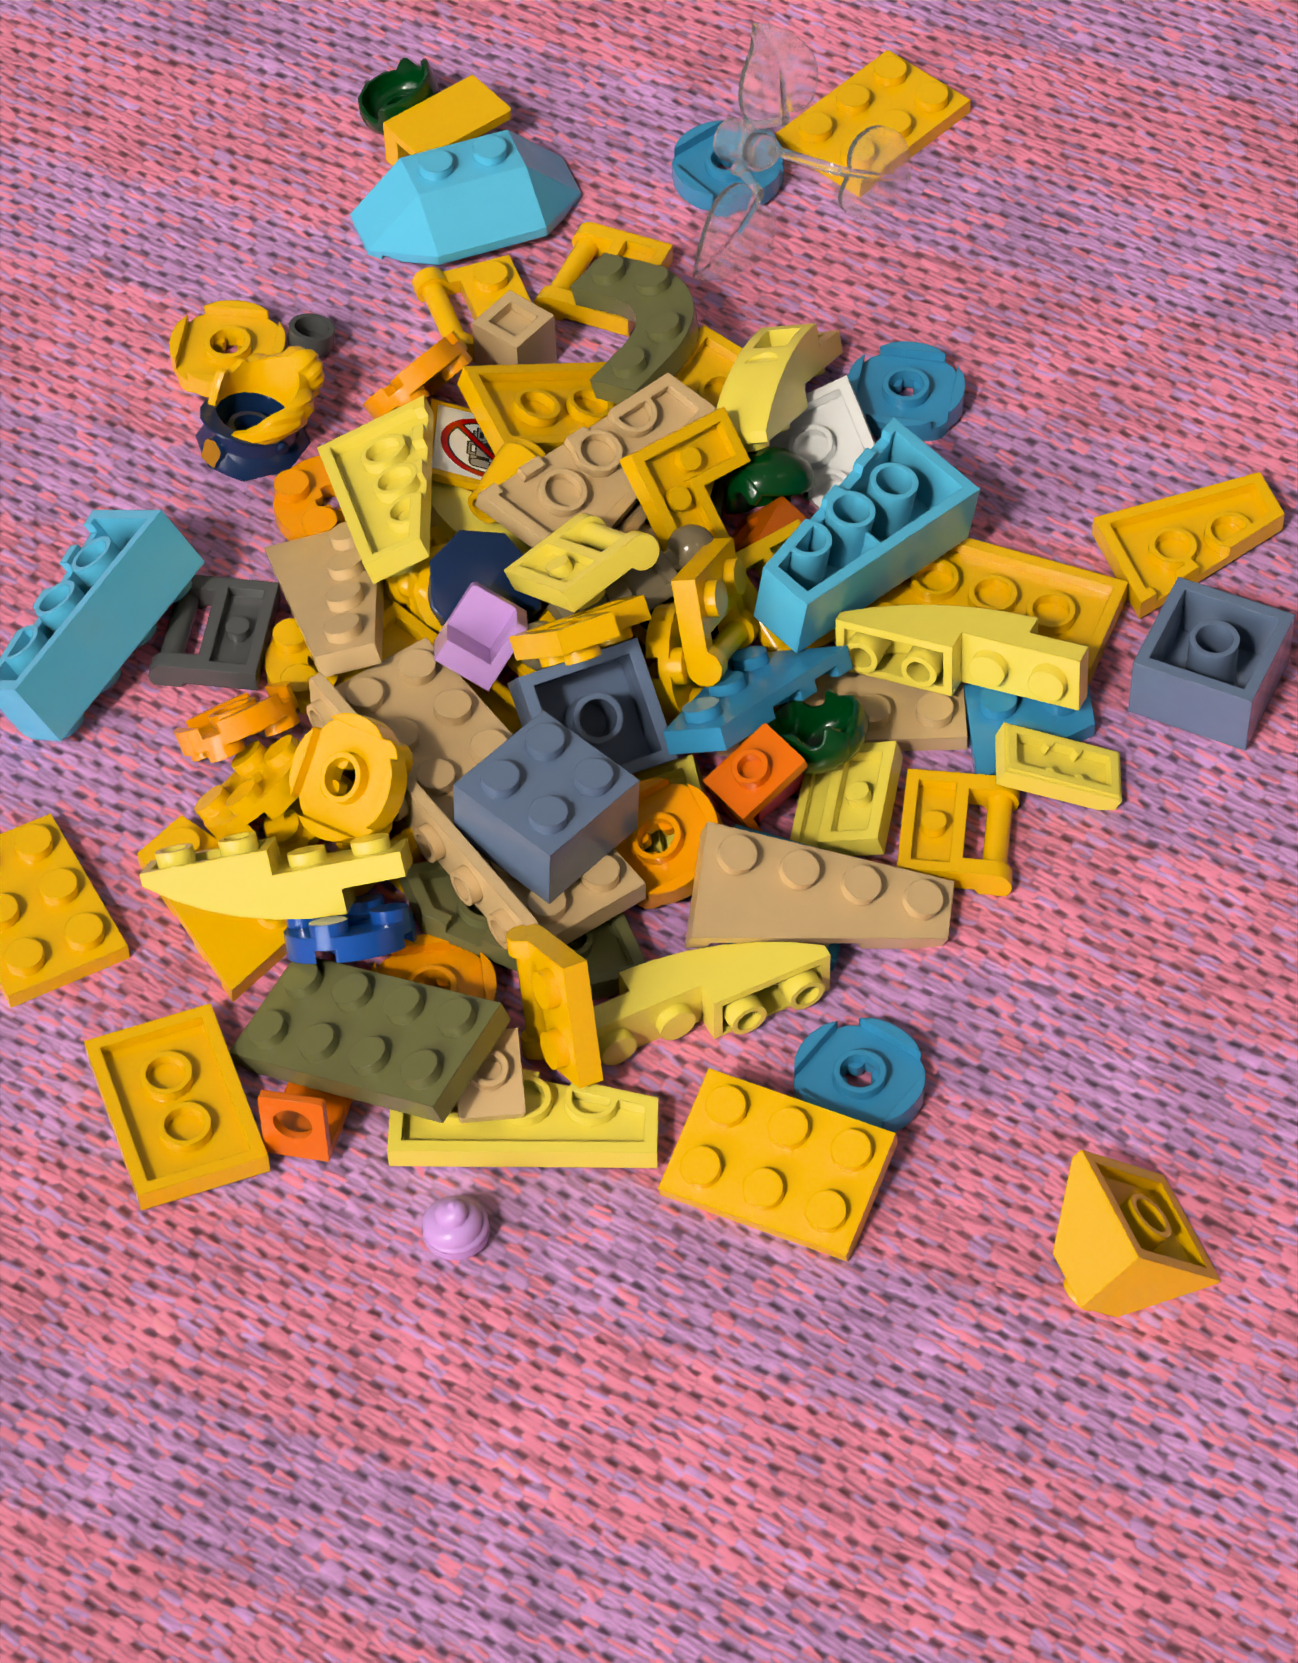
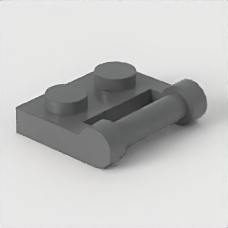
[148,575,281,691]

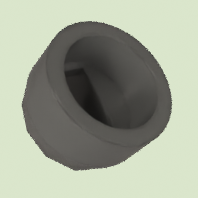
[287,313,335,359]

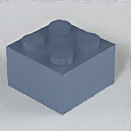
[1128,577,1296,751]
[507,638,678,774]
[453,710,640,904]

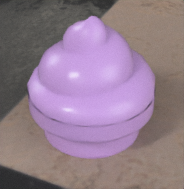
[422,1195,490,1260]

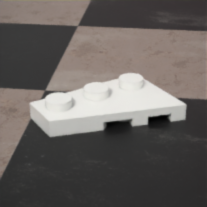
[768,375,876,510]

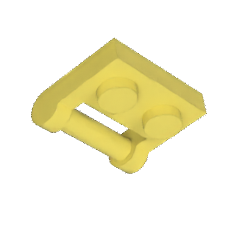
[504,513,660,612]

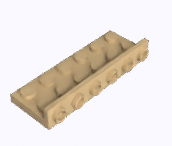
[306,637,646,949]

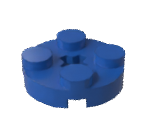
[283,894,417,964]

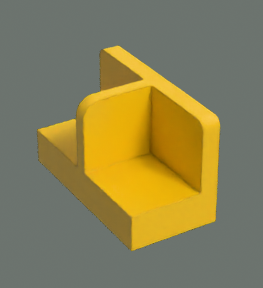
[383,74,511,166]

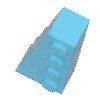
[753,417,980,653]
[0,510,205,742]

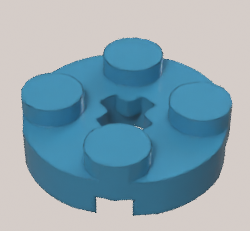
[672,120,784,218]
[848,341,965,441]
[794,1018,925,1133]

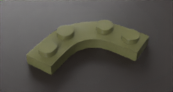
[570,252,700,404]

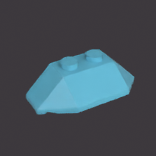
[350,129,582,265]

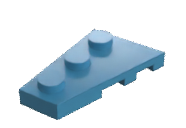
[663,645,853,755]

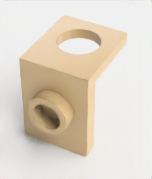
[457,1028,526,1123]

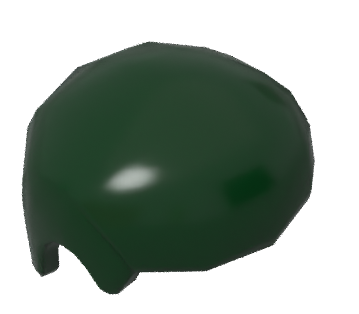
[358,58,441,135]
[724,447,815,514]
[768,689,869,774]

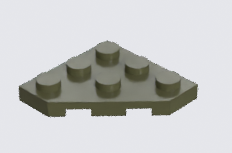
[400,861,646,1000]

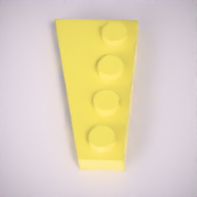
[317,395,434,584]
[387,1069,659,1168]

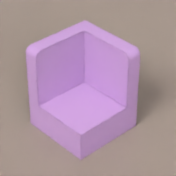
[434,582,528,691]

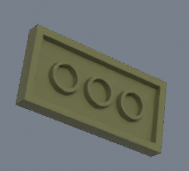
[229,958,511,1123]

